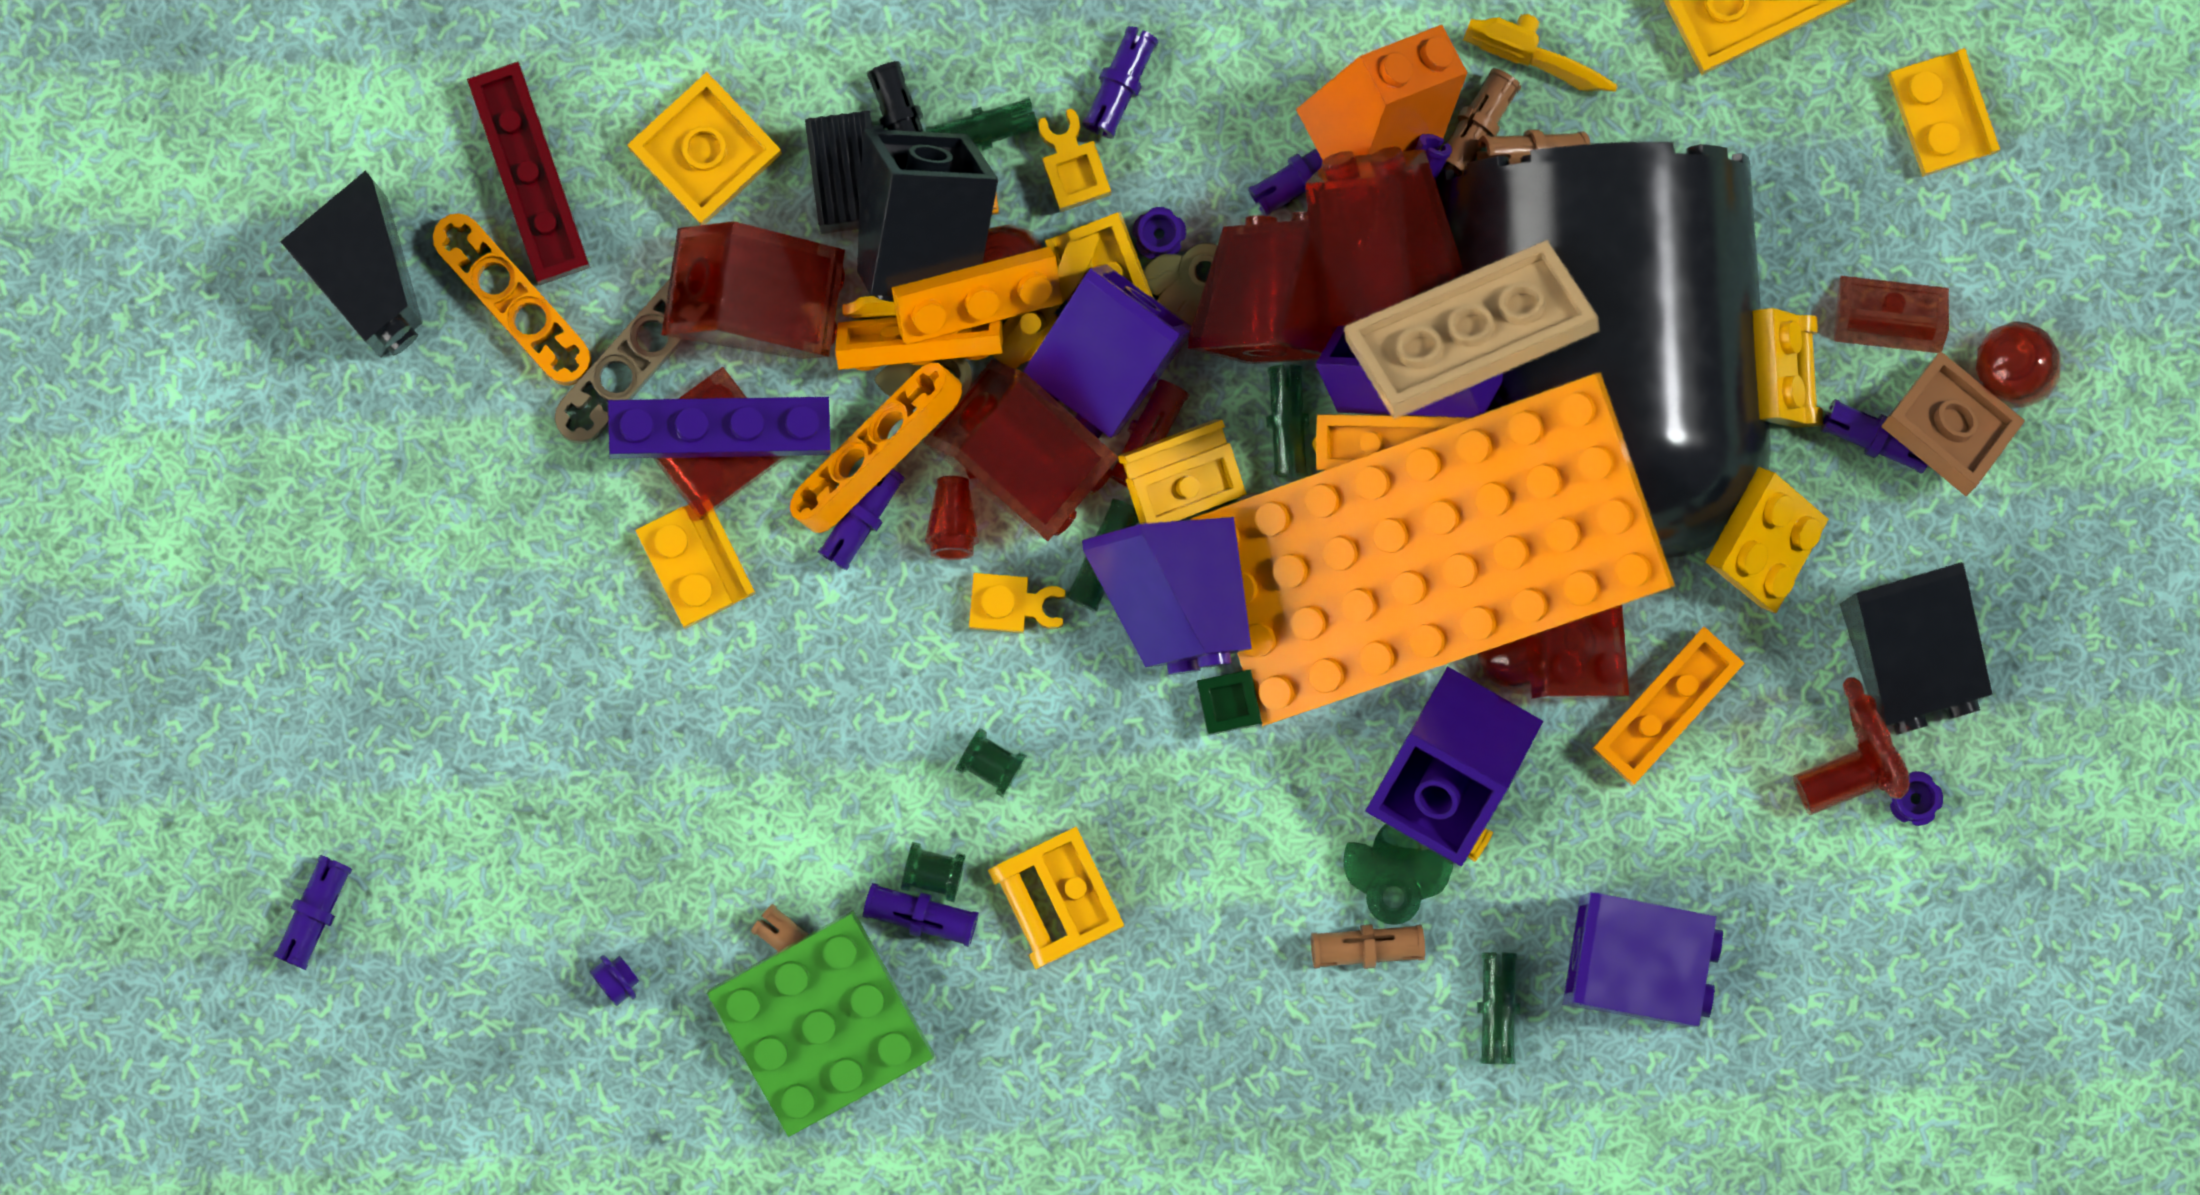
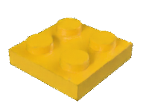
[627,72,782,227]
[1705,467,1829,614]

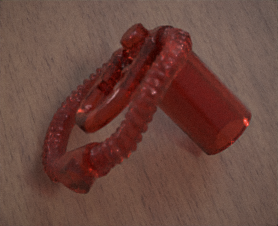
[1793,677,1910,815]

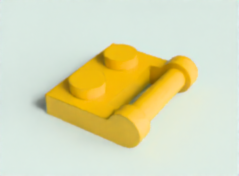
[1752,308,1823,428]
[987,826,1125,970]

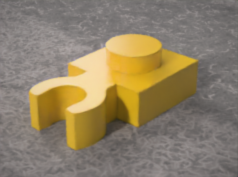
[1039,108,1111,213]
[969,573,1066,633]

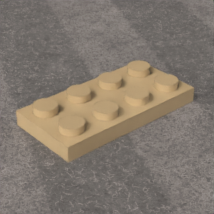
[1344,240,1599,419]

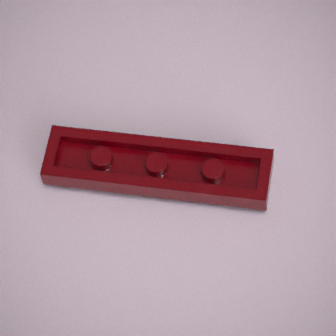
[467,61,591,286]

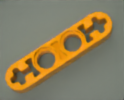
[432,213,592,386]
[790,363,962,533]

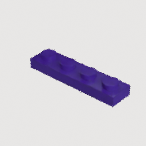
[608,397,831,459]

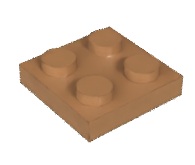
[1881,351,2025,497]

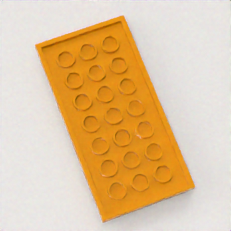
[1190,372,1675,727]

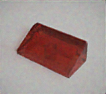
[1834,276,1949,353]

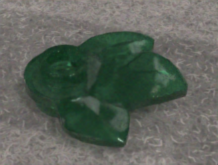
[1343,824,1454,925]

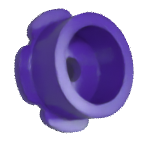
[1132,207,1186,259]
[1889,771,1943,826]
[590,955,640,1007]

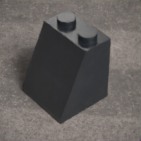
[857,129,998,302]
[280,170,423,358]
[1840,562,1993,735]

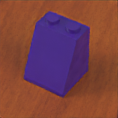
[1023,264,1195,438]
[1082,517,1252,675]
[1365,666,1543,867]
[1562,892,1723,1027]

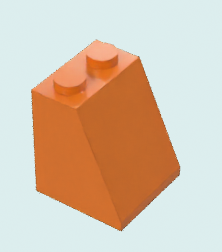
[1296,24,1468,205]

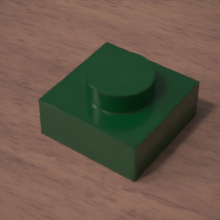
[1196,669,1262,736]

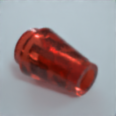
[925,476,979,560]

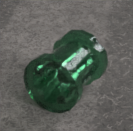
[955,728,1027,798]
[901,842,966,903]

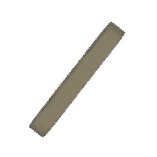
[555,270,714,444]

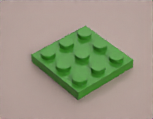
[707,910,935,1137]

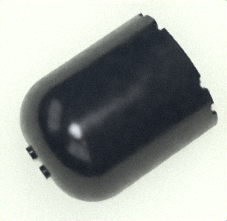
[1426,142,1771,558]

